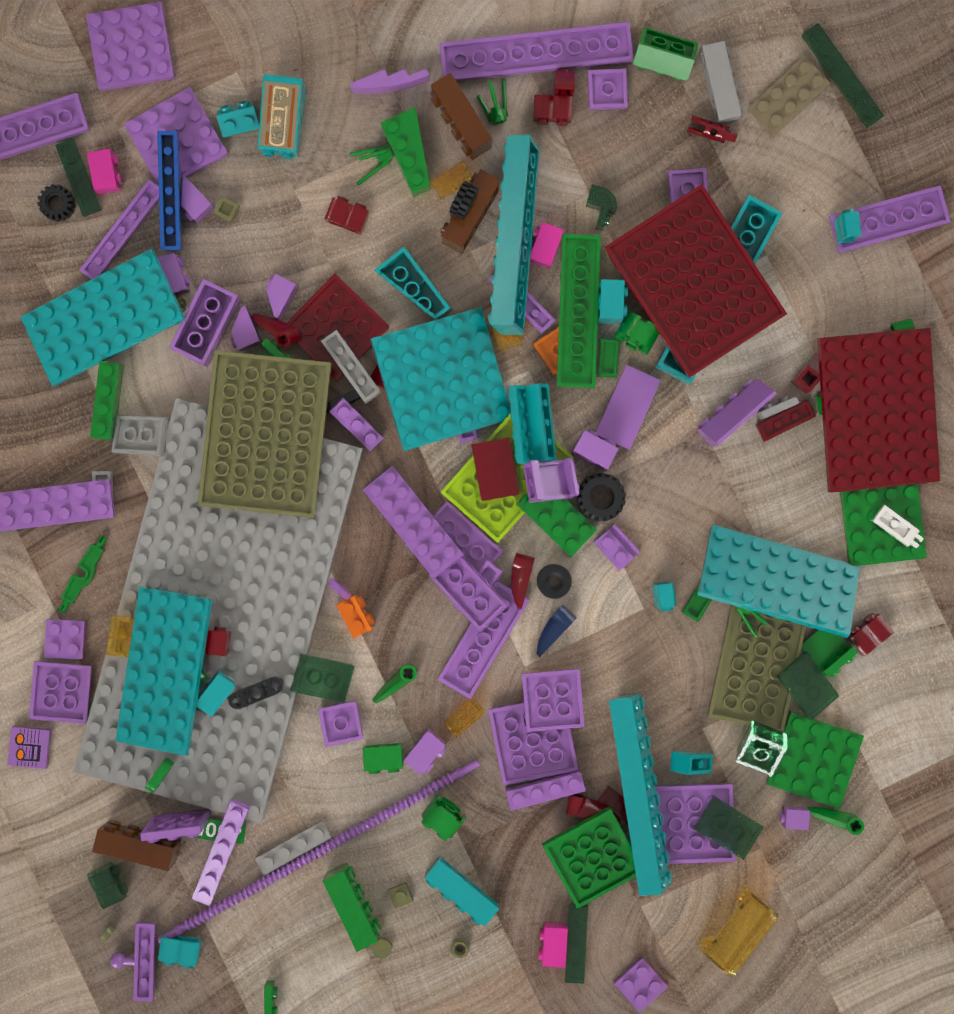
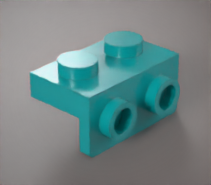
[216,100,259,137]

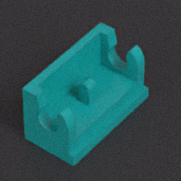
[196,670,236,717]

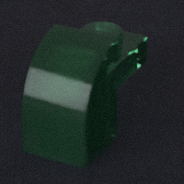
[585,184,617,231]

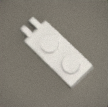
[871,505,924,548]

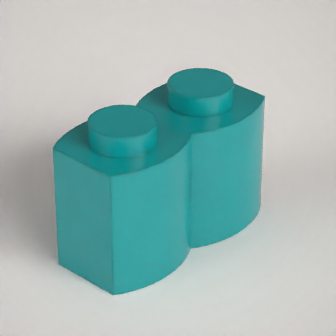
[834,209,862,244]
[652,582,677,612]
[158,935,202,969]

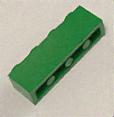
[90,361,124,441]

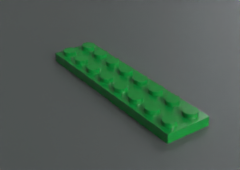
[556,234,601,389]

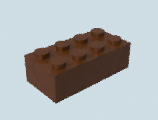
[430,73,492,160]
[440,169,501,254]
[92,820,181,871]

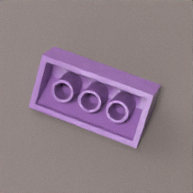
[697,378,776,448]

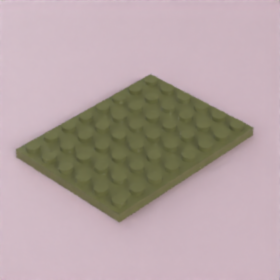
[198,350,332,518]

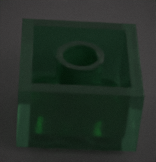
[735,720,788,776]

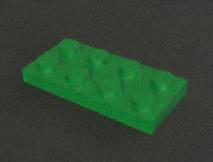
[516,492,597,557]

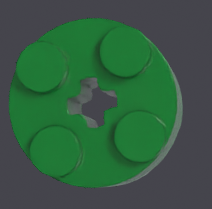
[614,312,659,355]
[421,795,466,841]

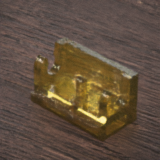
[430,161,473,200]
[106,615,134,657]
[444,696,485,738]

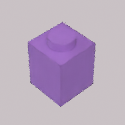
[779,806,810,830]

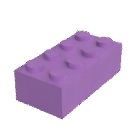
[169,279,241,367]

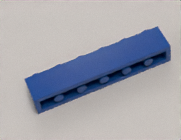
[157,131,183,250]

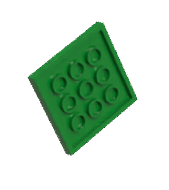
[840,484,927,566]
[766,711,864,809]
[541,806,636,909]

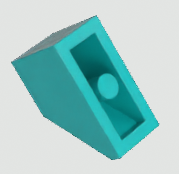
[670,751,713,775]

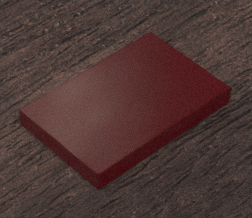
[471,438,519,501]

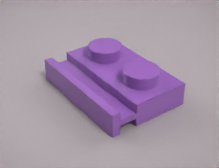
[594,524,640,571]

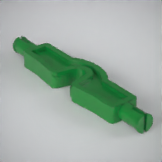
[58,535,108,613]

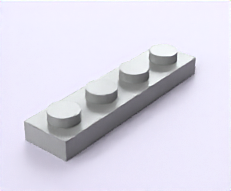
[321,330,381,404]
[255,820,332,875]

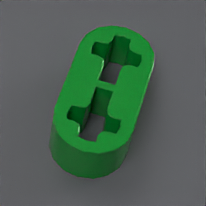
[145,757,174,793]

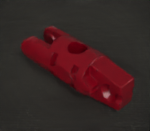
[687,115,738,143]

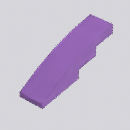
[349,69,430,94]

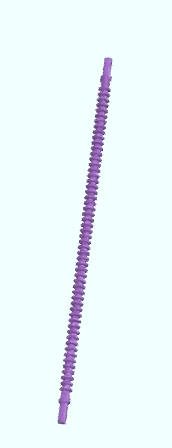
[158,759,480,943]

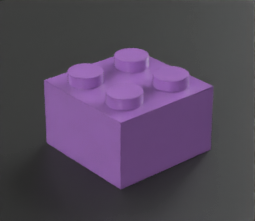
[571,429,619,471]

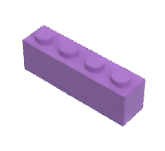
[505,769,586,811]

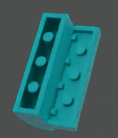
[508,383,557,464]

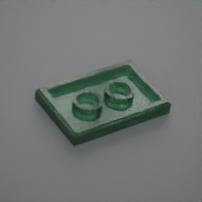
[777,651,839,721]
[290,653,355,703]
[694,795,764,860]

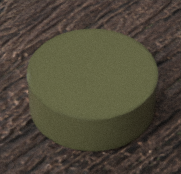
[98,924,116,944]
[372,937,392,959]

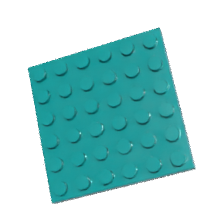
[370,307,511,451]

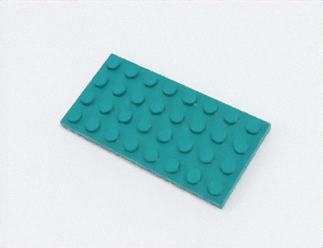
[21,249,186,386]
[697,525,860,638]
[115,587,213,756]

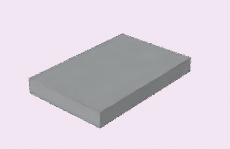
[111,415,169,456]

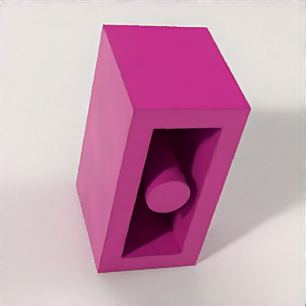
[87,149,123,195]
[530,222,564,269]
[538,922,568,968]

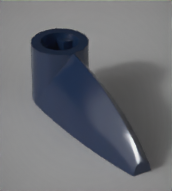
[536,605,577,657]

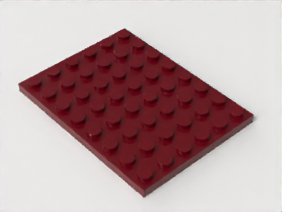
[604,184,787,378]
[817,328,940,493]

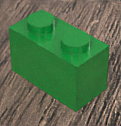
[362,743,404,774]

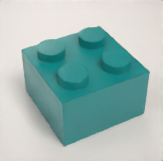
[598,279,628,325]

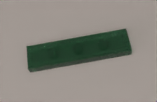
[55,138,102,217]
[565,904,588,984]

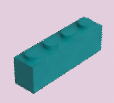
[425,856,499,927]

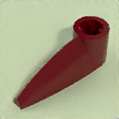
[251,313,300,348]
[511,553,535,610]
[566,793,620,824]

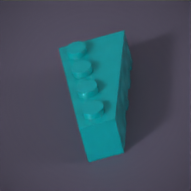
[374,247,453,320]

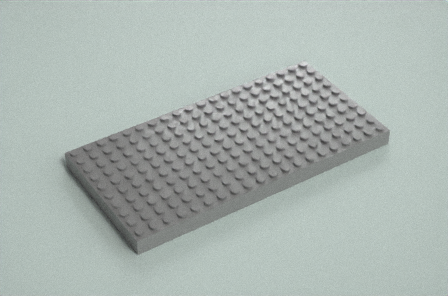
[74,398,364,823]

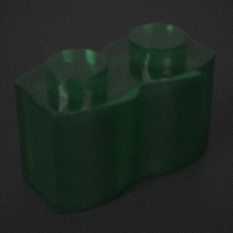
[87,862,128,909]

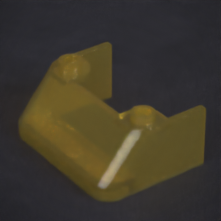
[697,883,778,977]

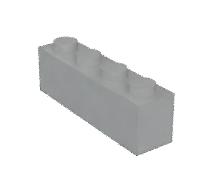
[699,41,743,124]

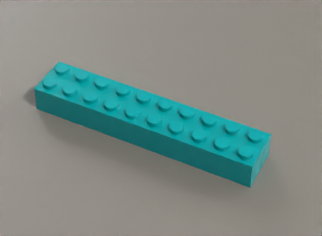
[489,135,540,335]
[655,195,783,385]
[609,693,673,896]

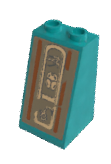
[258,74,307,159]

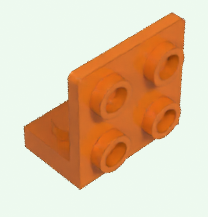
[336,594,375,639]

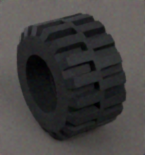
[576,473,626,521]

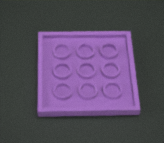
[86,2,175,91]
[124,87,229,186]
[488,702,578,786]
[655,783,736,864]

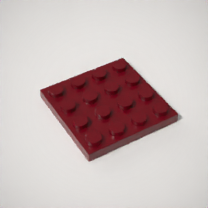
[287,273,390,382]

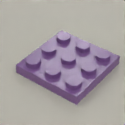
[29,661,93,724]
[521,668,585,732]
[140,809,210,843]

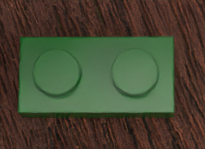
[264,980,278,1014]

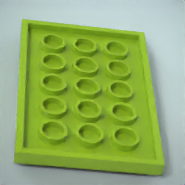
[441,414,574,543]

